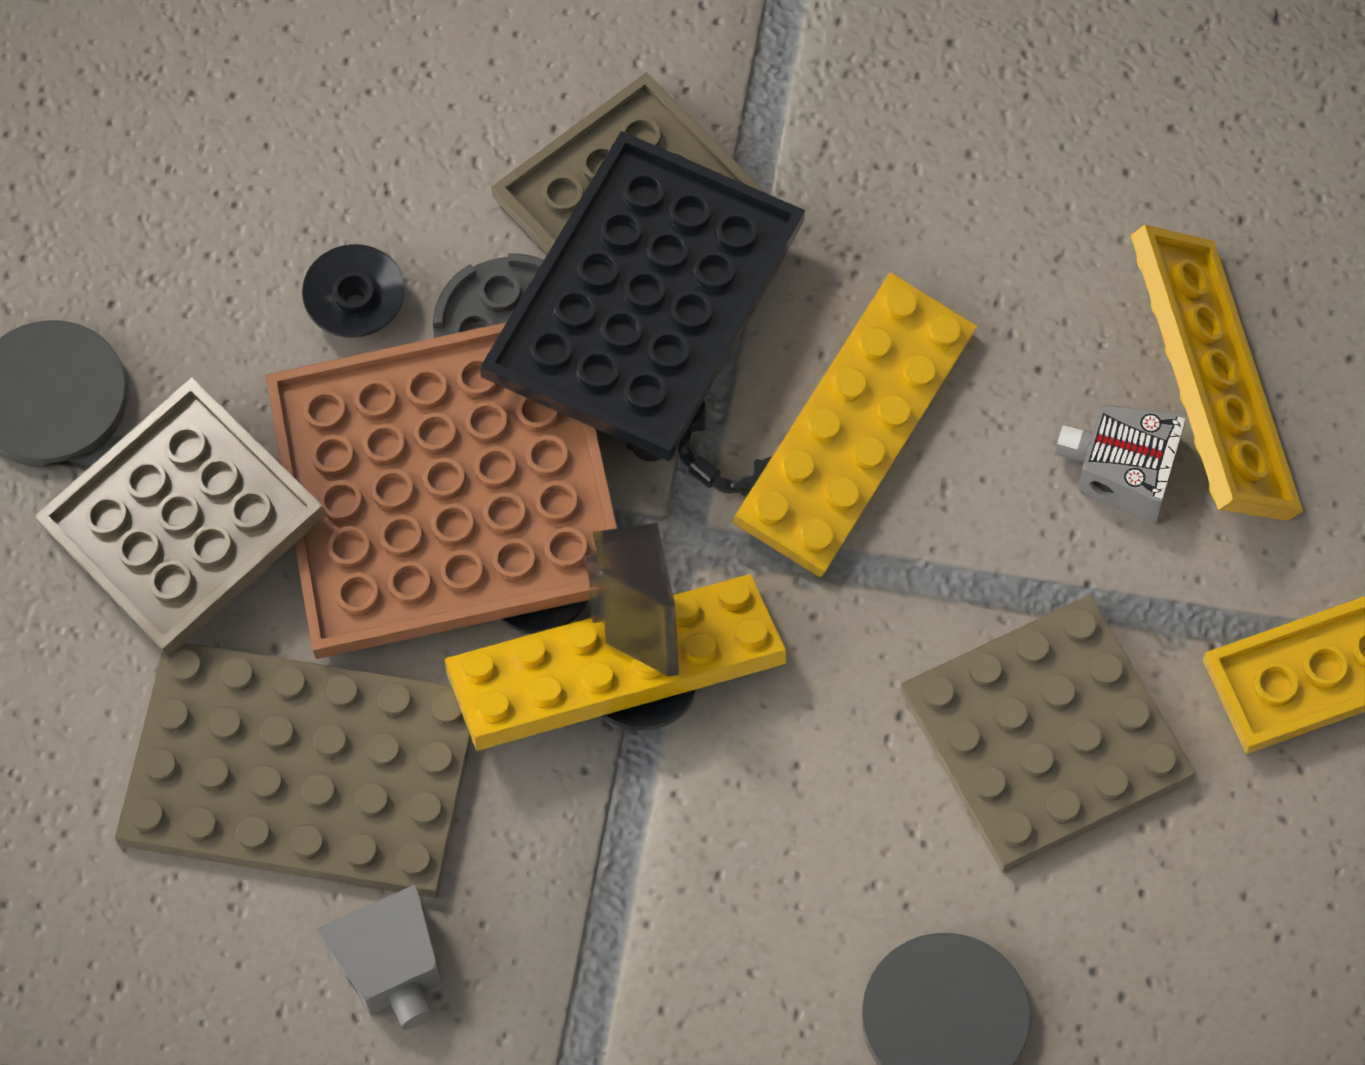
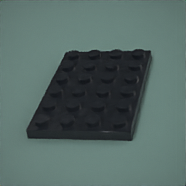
[480,131,805,461]

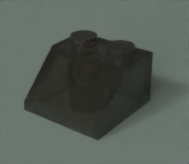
[584,522,679,677]

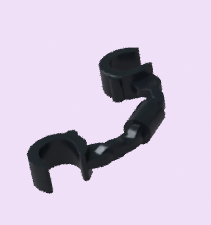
[678,401,772,497]

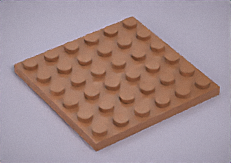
[265,322,630,659]

